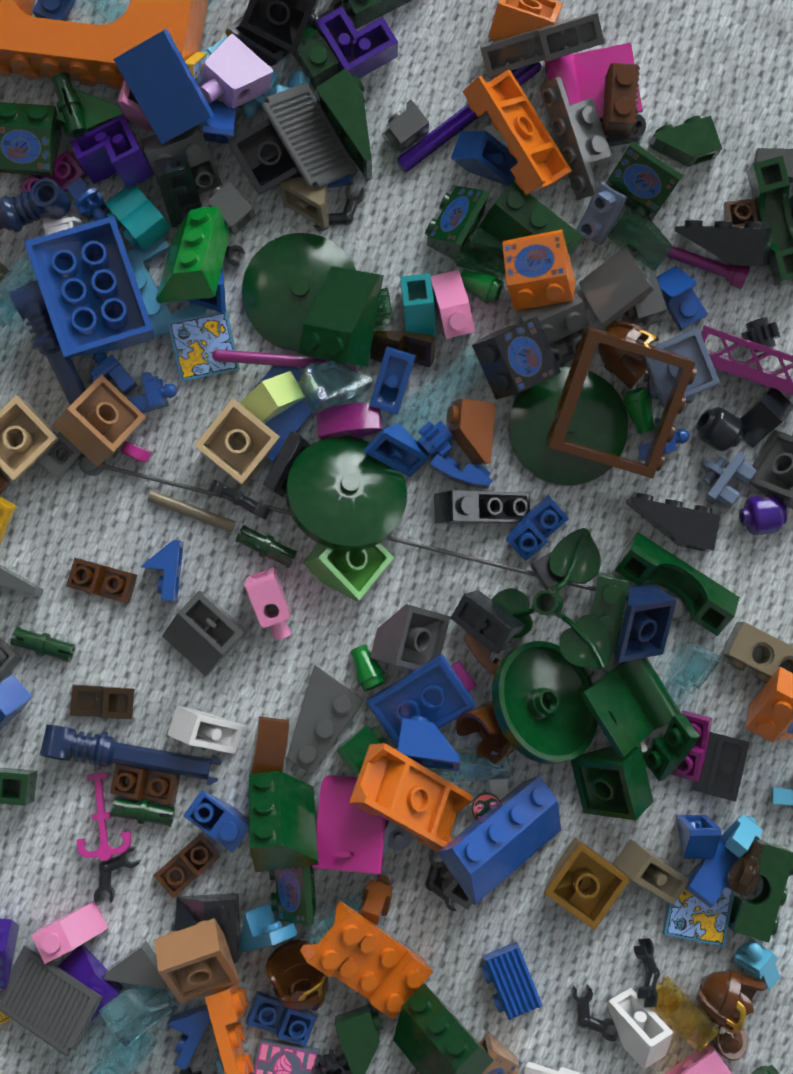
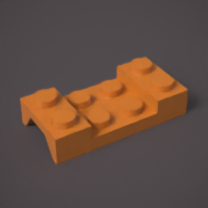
[462,69,572,195]
[349,743,473,852]
[300,901,433,1020]
[205,983,254,1074]

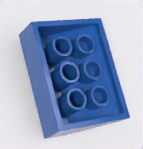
[24,216,155,359]

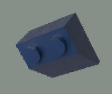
[615,584,677,663]

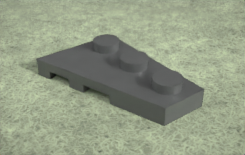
[287,665,364,775]

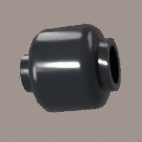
[696,407,743,452]

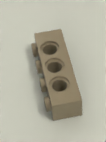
[721,622,793,683]

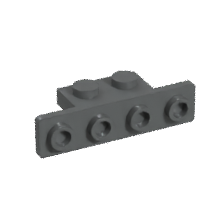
[539,77,612,200]

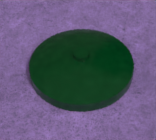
[242,233,356,352]
[508,367,628,486]
[286,436,407,551]
[492,641,598,765]

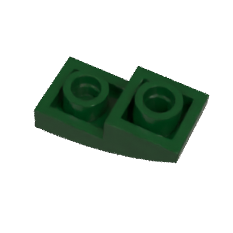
[643,714,700,781]

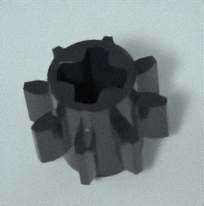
[741,317,781,353]
[312,1049,352,1074]

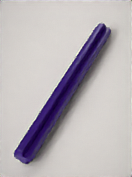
[397,62,542,172]

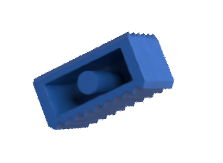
[481,941,543,1020]

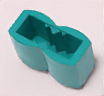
[105,185,171,250]

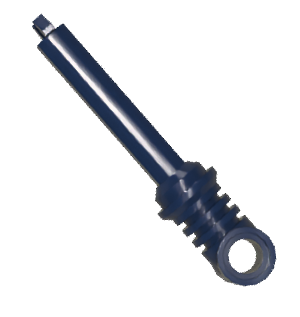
[0,178,71,232]
[10,280,86,405]
[39,725,222,785]

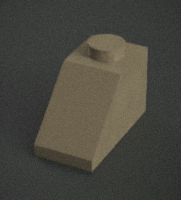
[614,839,689,905]

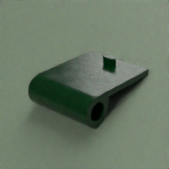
[580,658,681,759]

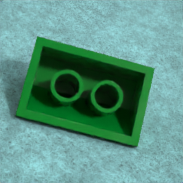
[156,206,230,303]

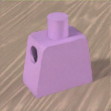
[200,33,274,109]

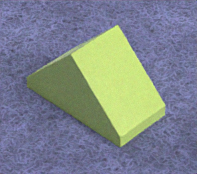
[240,371,306,423]

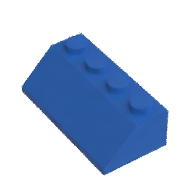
[437,775,561,905]

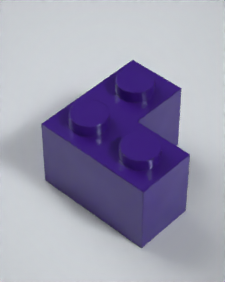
[316,7,398,79]
[70,114,154,189]

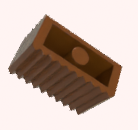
[602,63,640,136]

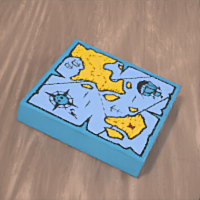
[168,310,240,381]
[662,874,734,947]

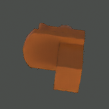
[361,875,393,925]

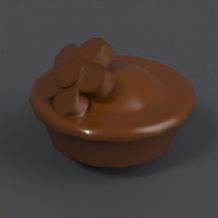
[713,1026,748,1061]

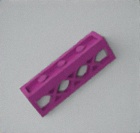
[701,325,793,395]

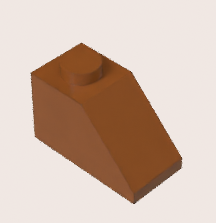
[447,398,496,465]

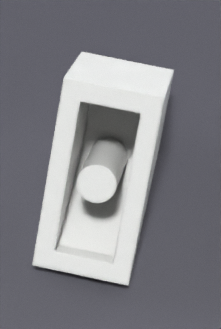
[167,706,244,754]
[607,988,673,1070]

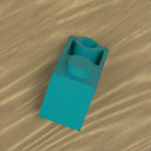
[400,273,437,340]

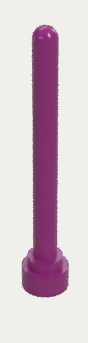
[611,226,750,289]
[212,349,356,378]

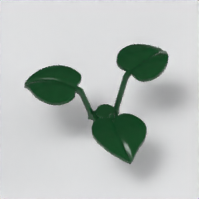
[491,528,611,669]

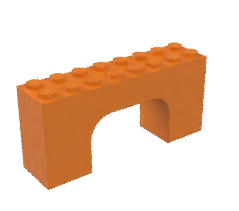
[0,0,209,90]

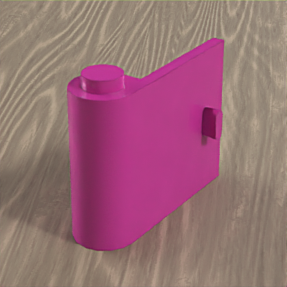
[544,43,643,118]
[312,775,386,874]

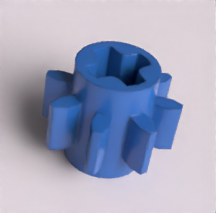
[417,421,454,458]

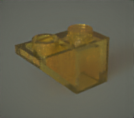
[655,976,720,1053]

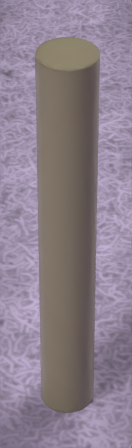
[147,490,236,533]

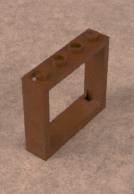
[546,325,697,479]

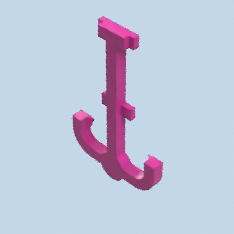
[77,772,132,861]

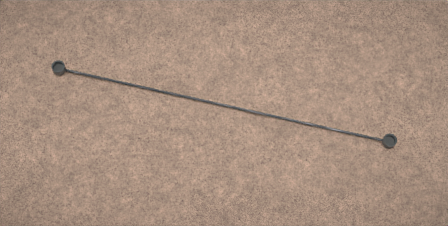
[79,454,685,621]

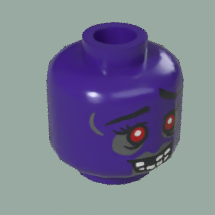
[739,494,787,535]

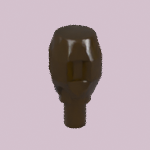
[727,839,765,896]

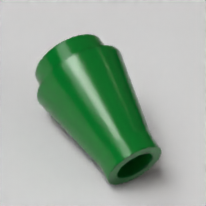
[460,269,504,304]
[622,387,655,434]
[350,644,386,692]

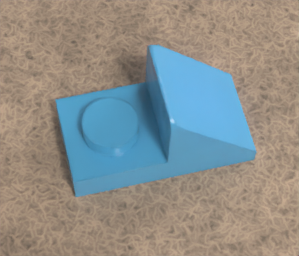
[239,904,298,953]

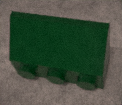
[473,181,583,260]
[249,771,319,873]
[393,983,494,1074]

